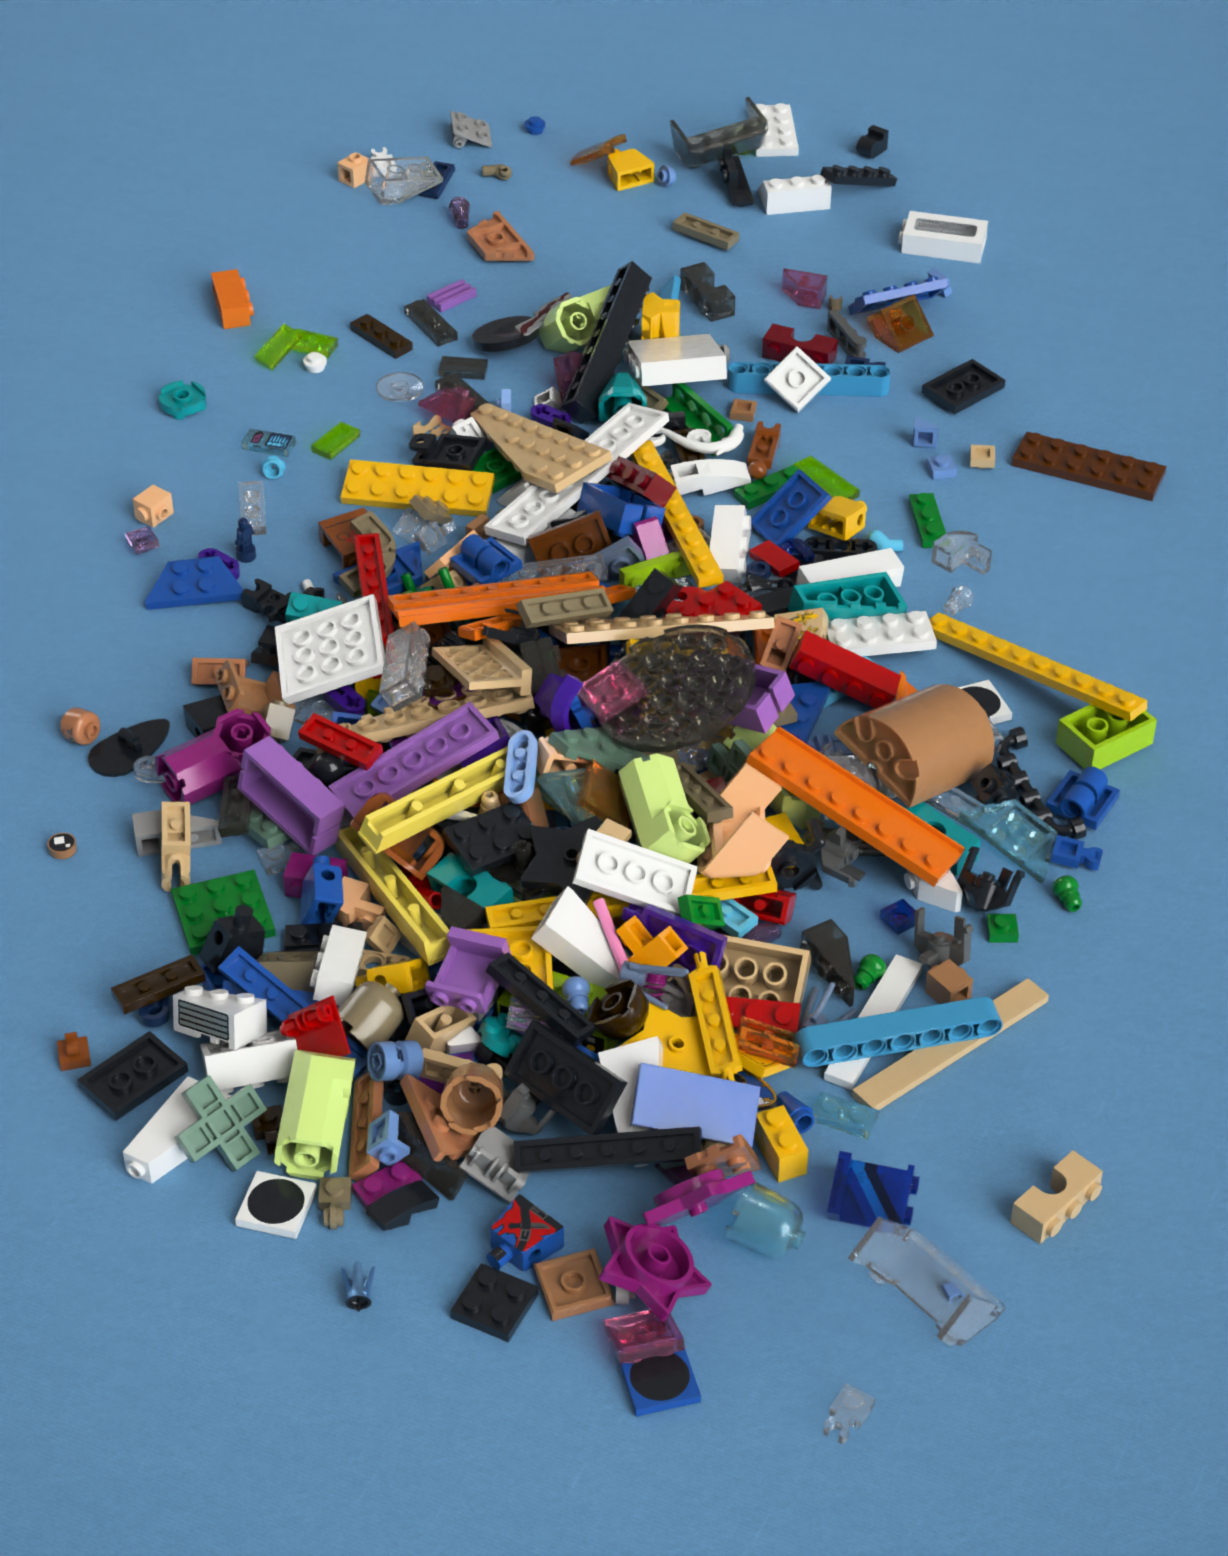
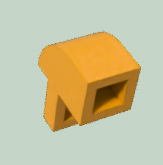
[616,915,689,967]

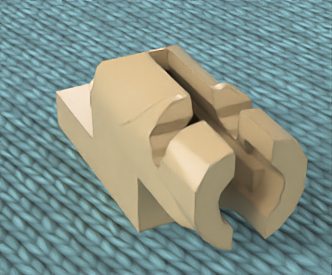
[161,802,191,892]

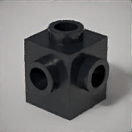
[970,763,1019,813]

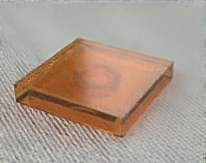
[577,759,630,828]

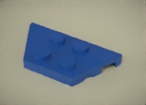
[332,541,423,595]
[145,556,243,610]
[779,682,832,743]

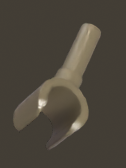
[828,295,843,311]

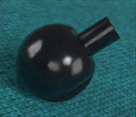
[310,752,358,785]

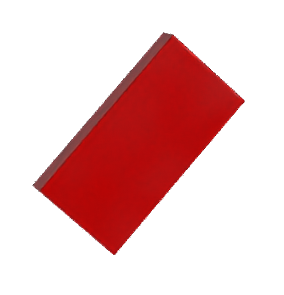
[749,540,800,578]

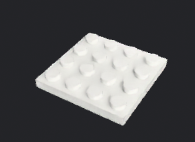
[275,594,387,704]

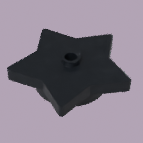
[521,816,600,906]

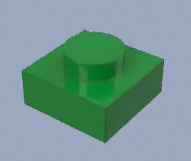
[986,914,1019,943]

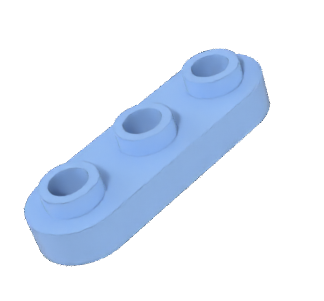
[503,730,538,804]

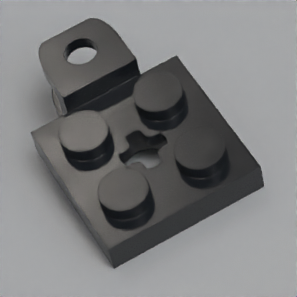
[409,433,488,471]

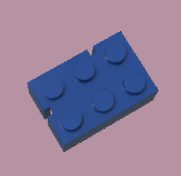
[576,482,666,537]

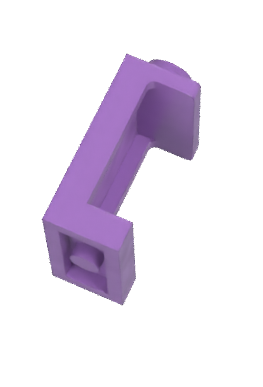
[425,926,512,1014]

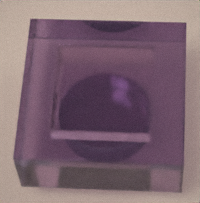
[125,526,159,555]

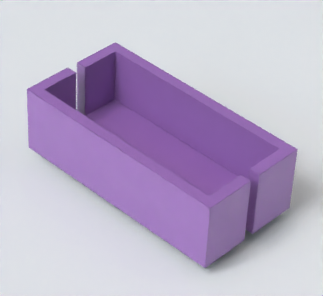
[668,649,795,734]
[237,736,345,855]

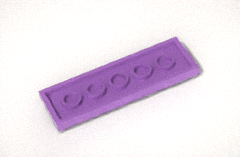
[328,702,500,820]

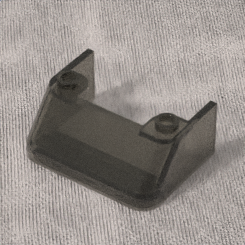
[670,97,768,168]

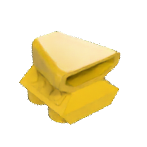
[641,292,680,340]

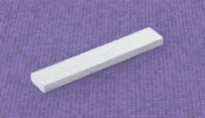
[824,954,923,1090]

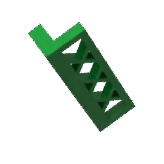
[663,383,733,457]

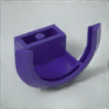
[533,672,647,737]

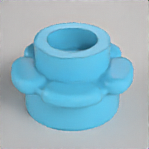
[262,455,286,479]

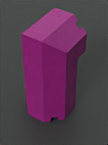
[155,709,271,805]

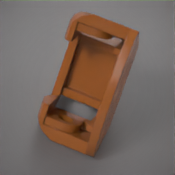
[350,792,445,880]

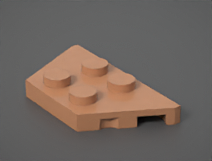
[467,211,534,261]
[400,1074,477,1162]
[685,1134,761,1177]

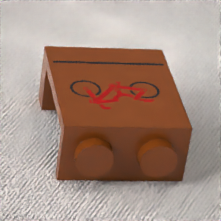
[318,507,367,569]

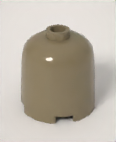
[337,981,405,1053]

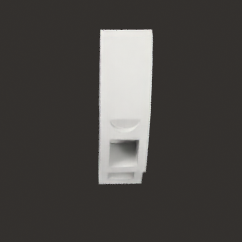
[669,459,751,496]

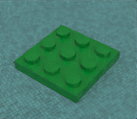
[171,869,276,956]

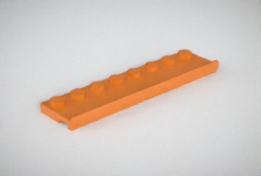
[387,572,605,627]
[746,727,965,887]

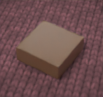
[730,399,757,422]

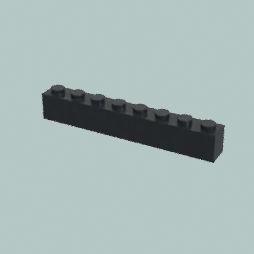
[561,261,652,424]

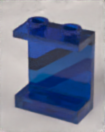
[827,1151,920,1234]

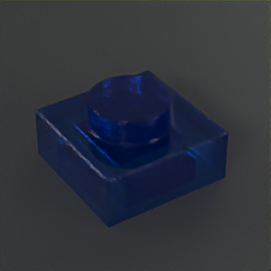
[880,899,916,935]

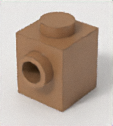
[925,959,973,1004]

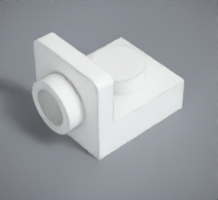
[450,417,487,439]

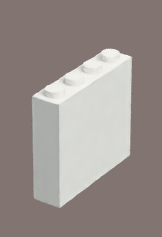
[624,334,727,386]

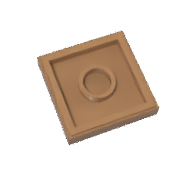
[533,1248,615,1321]

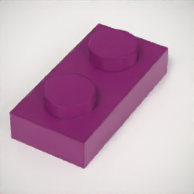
[352,1157,422,1209]

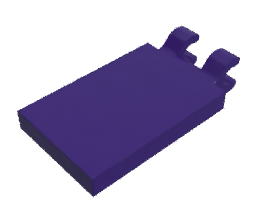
[618,903,728,973]

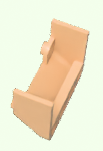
[697,763,789,879]

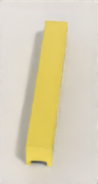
[357,746,539,854]
[335,826,450,966]

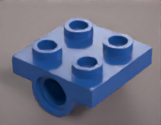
[450,534,523,585]
[1046,767,1120,830]

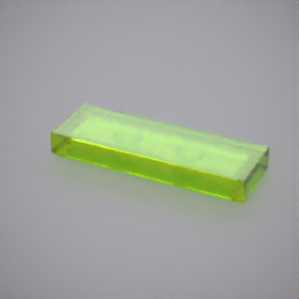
[793,455,860,500]

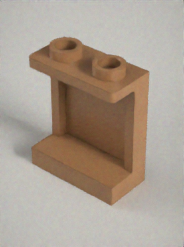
[215,660,296,715]

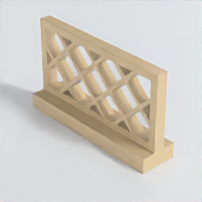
[432,638,532,696]

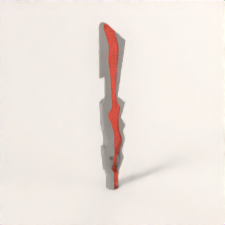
[515,292,572,336]

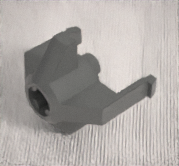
[820,826,865,888]
[914,907,974,968]
[498,1083,557,1134]

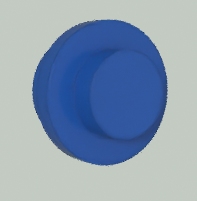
[525,116,545,135]

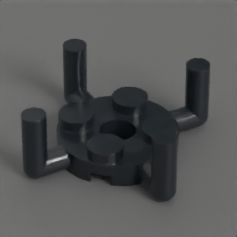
[771,818,826,891]

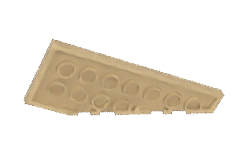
[470,403,612,493]
[549,611,774,644]
[316,682,535,754]

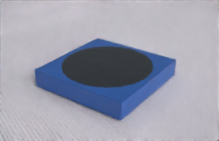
[619,1342,701,1417]

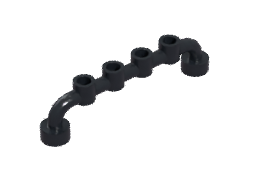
[996,726,1086,840]

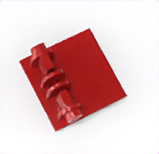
[280,995,351,1057]

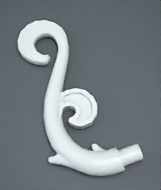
[647,424,744,456]

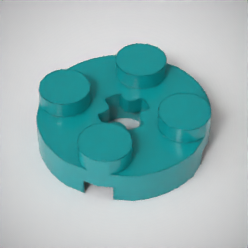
[158,381,207,420]
[477,1013,523,1058]

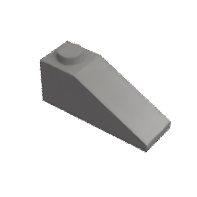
[132,810,222,857]

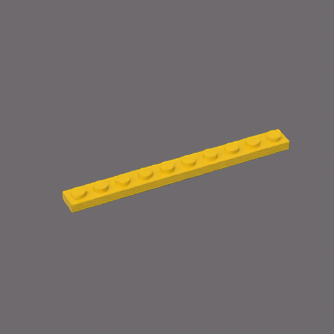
[630,440,724,588]
[929,612,1147,722]
[485,864,777,928]

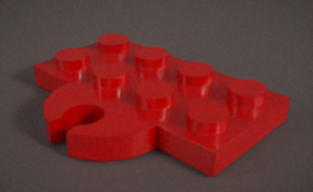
[656,581,762,647]

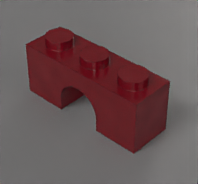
[762,323,838,364]
[606,456,676,507]

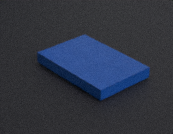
[751,469,832,549]

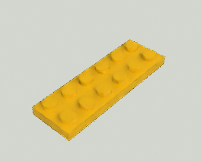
[340,459,495,517]

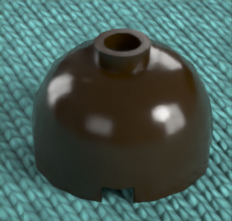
[587,979,649,1040]

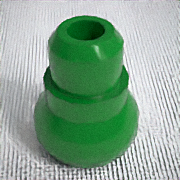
[1052,875,1082,912]
[852,954,886,990]

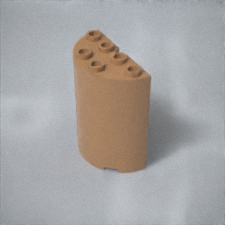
[834,684,994,808]

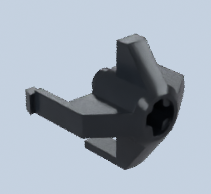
[482,608,541,663]
[957,846,1025,912]

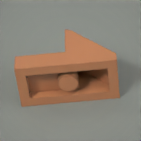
[760,615,803,672]

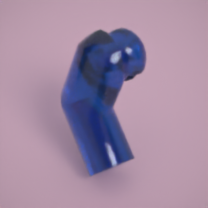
[780,538,815,563]

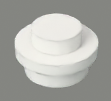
[303,352,327,373]

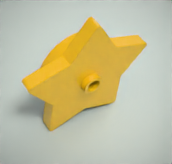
[619,1002,722,1079]

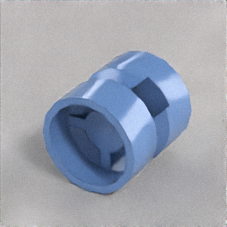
[367,1040,424,1082]

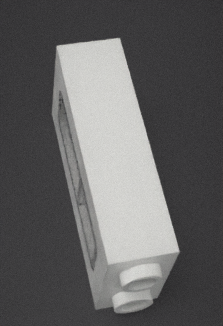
[898,211,988,263]

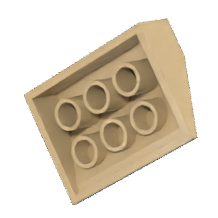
[689,935,812,1037]

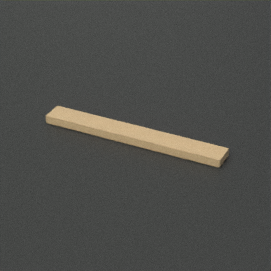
[852,978,1049,1115]

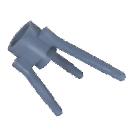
[619,960,689,1010]
[798,982,857,1031]

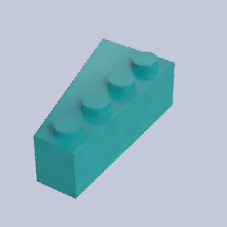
[788,572,908,621]

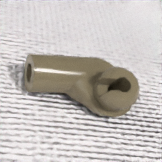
[482,164,512,180]

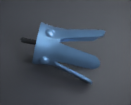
[341,1261,375,1312]

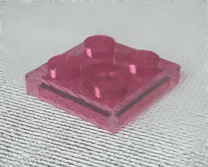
[577,660,649,724]
[603,1310,685,1364]

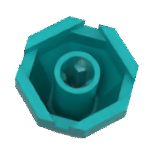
[599,372,647,423]

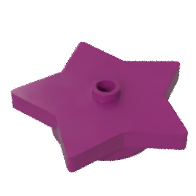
[643,1169,756,1227]
[598,1216,712,1322]

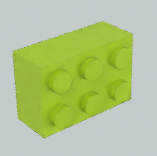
[1056,705,1157,769]

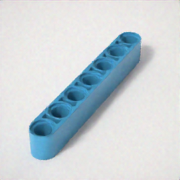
[728,362,891,397]
[795,997,1003,1067]

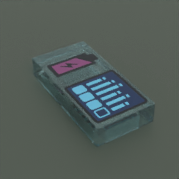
[242,429,296,457]

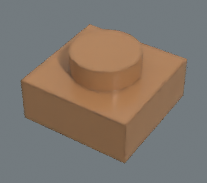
[466,513,490,540]

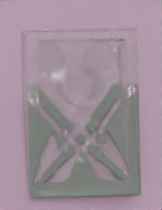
[365,156,443,205]

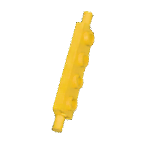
[688,952,743,1081]

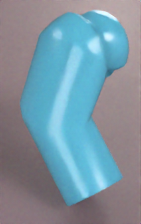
[868,530,903,552]

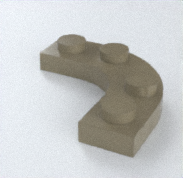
[339,511,396,598]

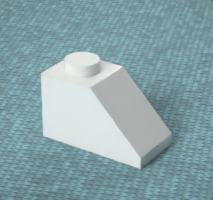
[904,870,963,912]

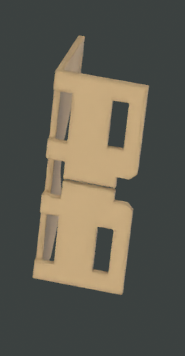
[412,415,451,443]

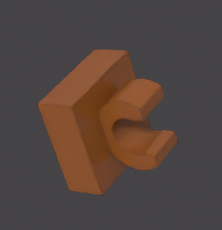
[57,1032,91,1071]

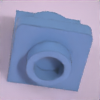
[367,1110,410,1166]

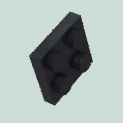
[450,1263,539,1343]

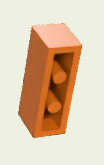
[211,269,254,329]

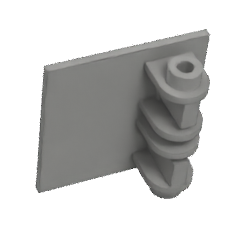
[450,111,492,148]
[459,1127,530,1204]

